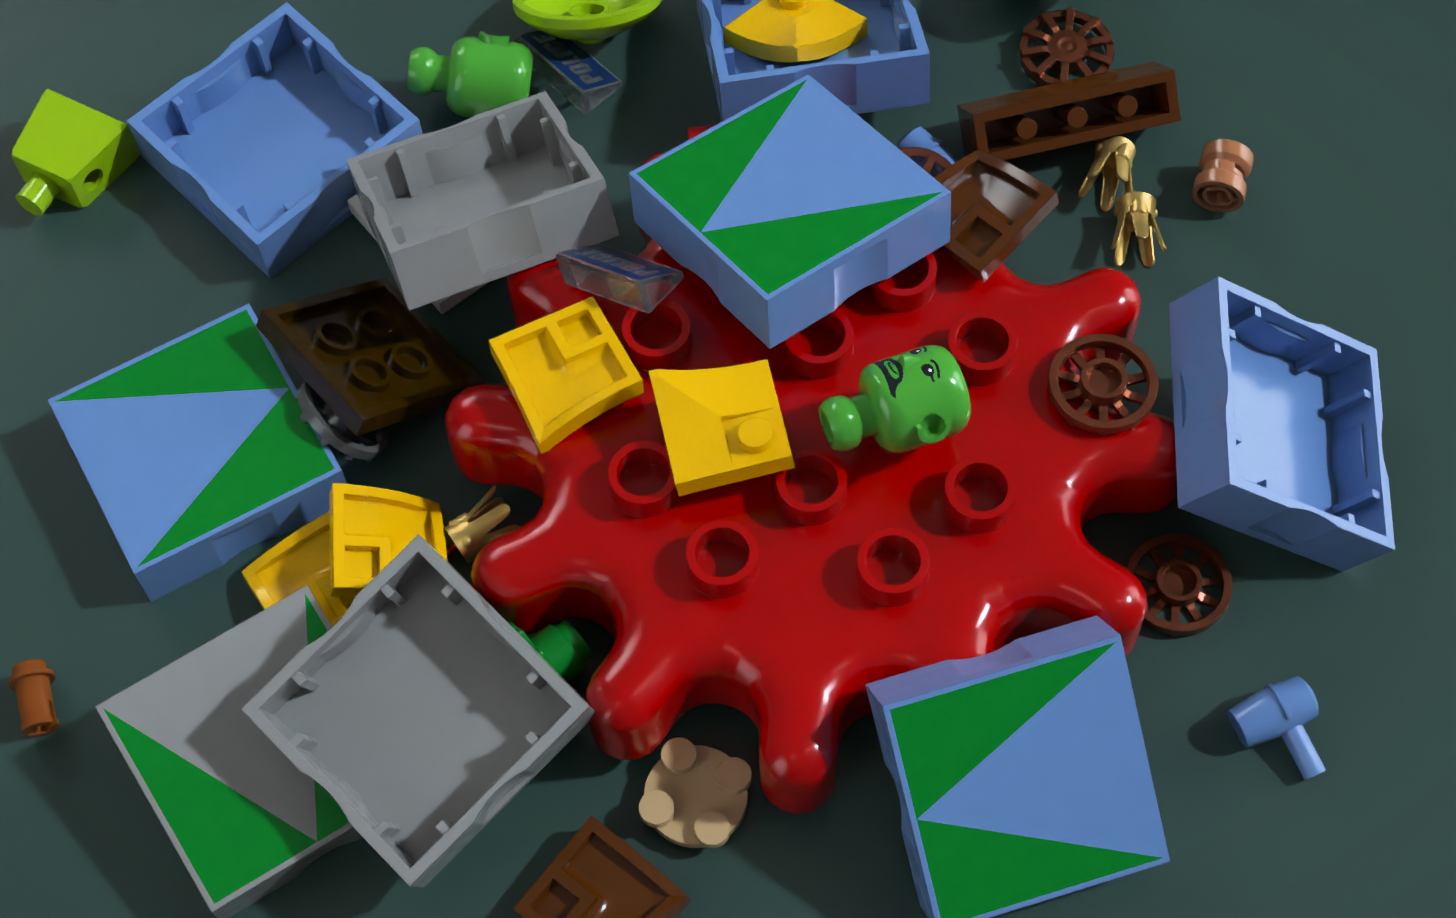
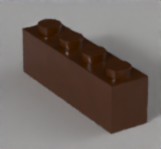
[957,61,1181,160]

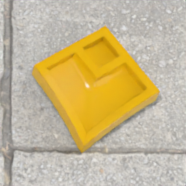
[723,0,868,62]
[488,296,644,454]
[649,359,795,496]
[329,483,447,597]
[241,511,355,627]

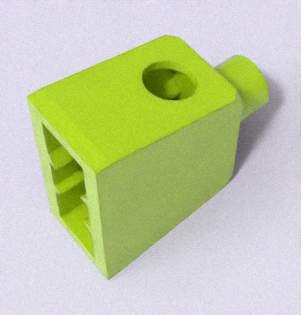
[11,89,140,216]

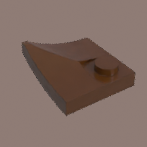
[935,150,1059,283]
[513,816,691,918]

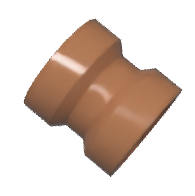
[1192,139,1254,213]

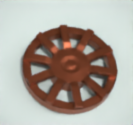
[1018,7,1114,86]
[1048,334,1158,437]
[1127,534,1233,637]

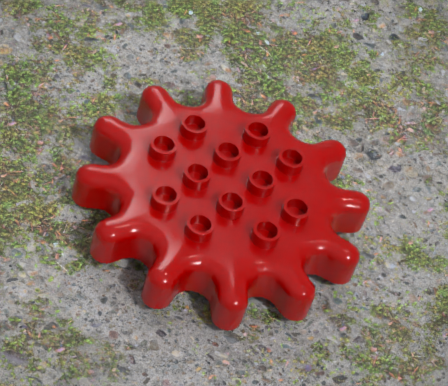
[445,152,1177,814]

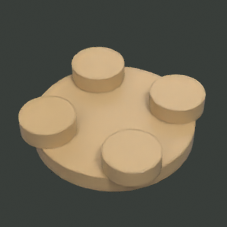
[639,737,752,848]

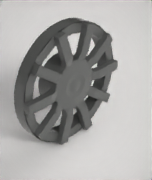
[295,381,389,462]

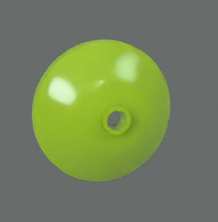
[512,0,662,44]

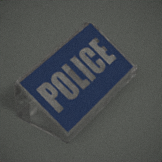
[515,29,623,116]
[555,243,684,314]

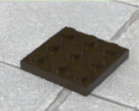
[256,277,485,436]

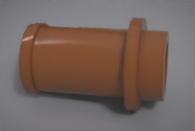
[8,659,60,737]

